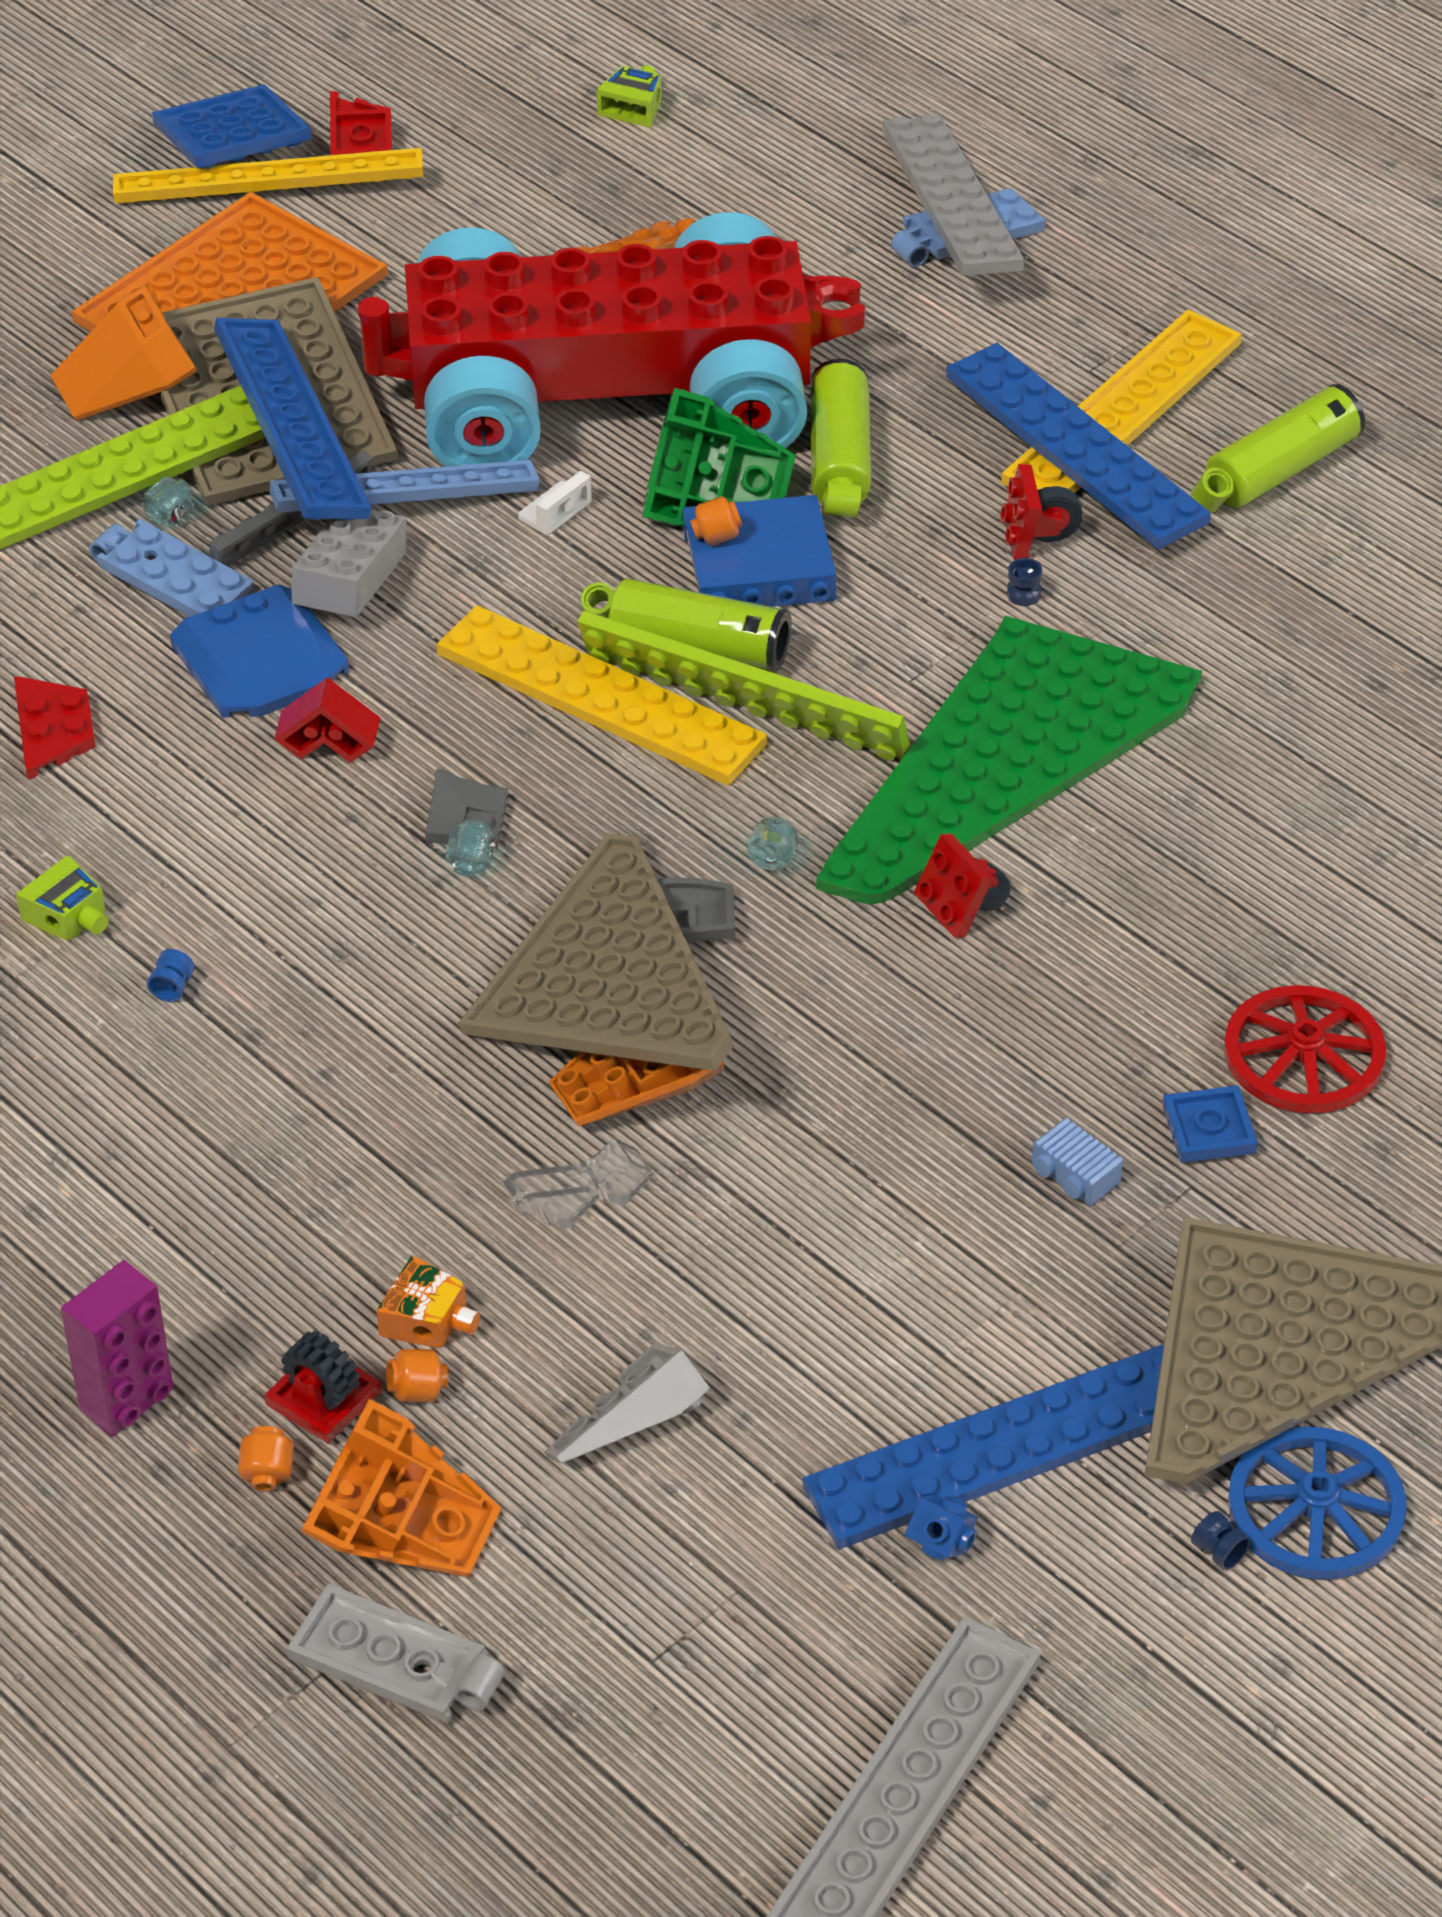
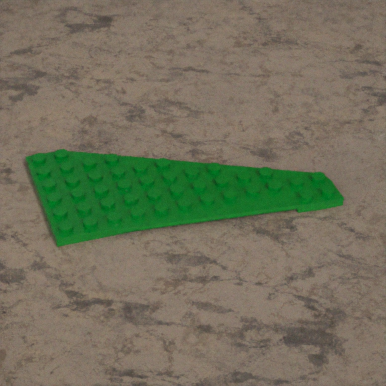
[816,616,1202,904]

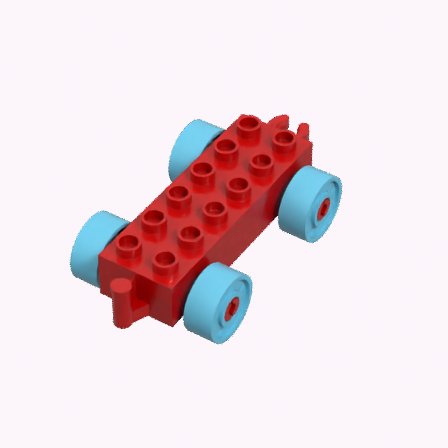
[357,212,865,466]

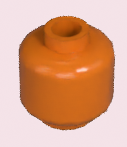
[690,496,743,547]
[385,1349,449,1403]
[238,1426,294,1491]

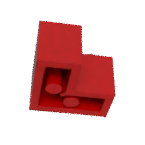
[274,677,381,763]

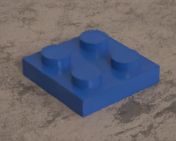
[1162,1085,1258,1163]

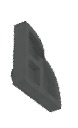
[425,769,509,849]
[657,878,736,942]

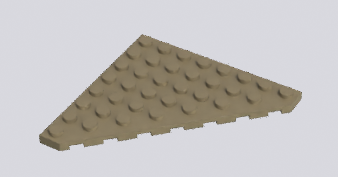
[458,833,734,1071]
[1144,1217,1442,1484]

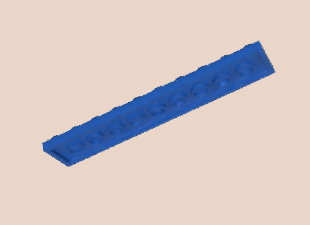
[214,318,372,521]
[946,342,1211,550]
[803,1344,1164,1550]

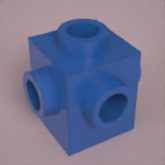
[904,1494,978,1561]

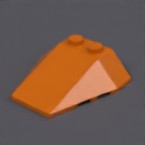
[301,1399,502,1577]

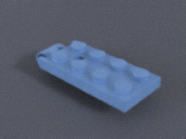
[891,188,1046,268]
[89,519,254,617]

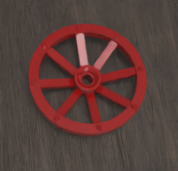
[1224,985,1386,1113]

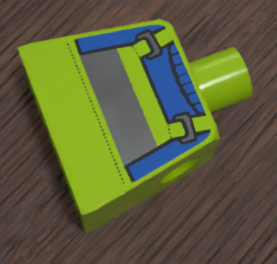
[597,65,662,128]
[16,855,109,940]

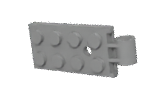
[286,1583,505,1724]

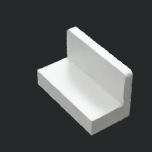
[518,471,592,536]

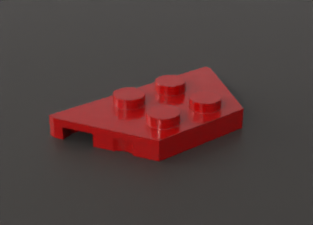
[330,91,393,155]
[14,676,95,780]

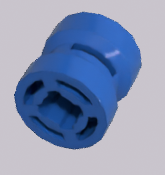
[146,949,195,1002]

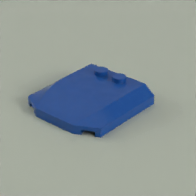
[170,584,349,718]

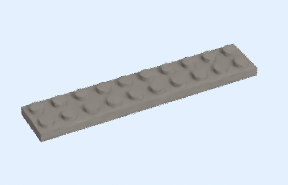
[882,114,1025,276]
[767,1616,1041,1917]

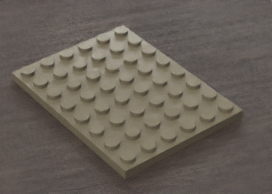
[159,277,398,506]

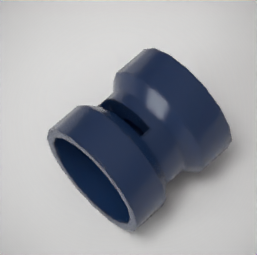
[1007,558,1042,606]
[1191,1511,1251,1570]

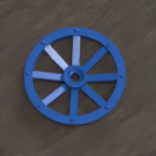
[1228,1427,1406,1579]

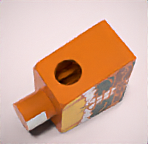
[376,1255,480,1348]

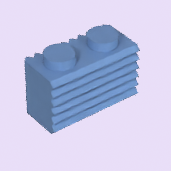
[1031,1117,1123,1206]

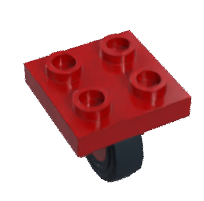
[1000,464,1082,560]
[913,833,1011,938]

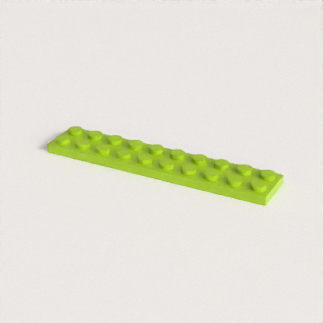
[0,385,266,550]
[577,610,910,761]

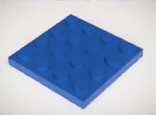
[152,84,312,169]

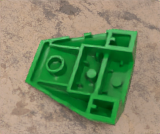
[642,388,796,526]

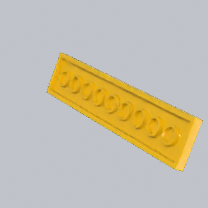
[1001,309,1242,493]
[436,605,767,786]

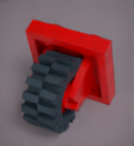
[265,1331,382,1444]

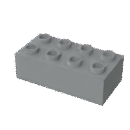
[292,510,407,617]

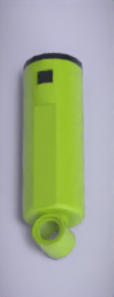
[811,359,871,519]
[1191,384,1365,513]
[581,578,792,672]

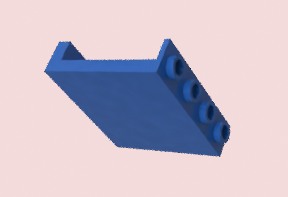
[683,495,836,607]

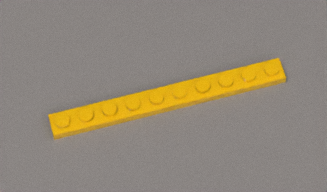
[113,148,424,203]

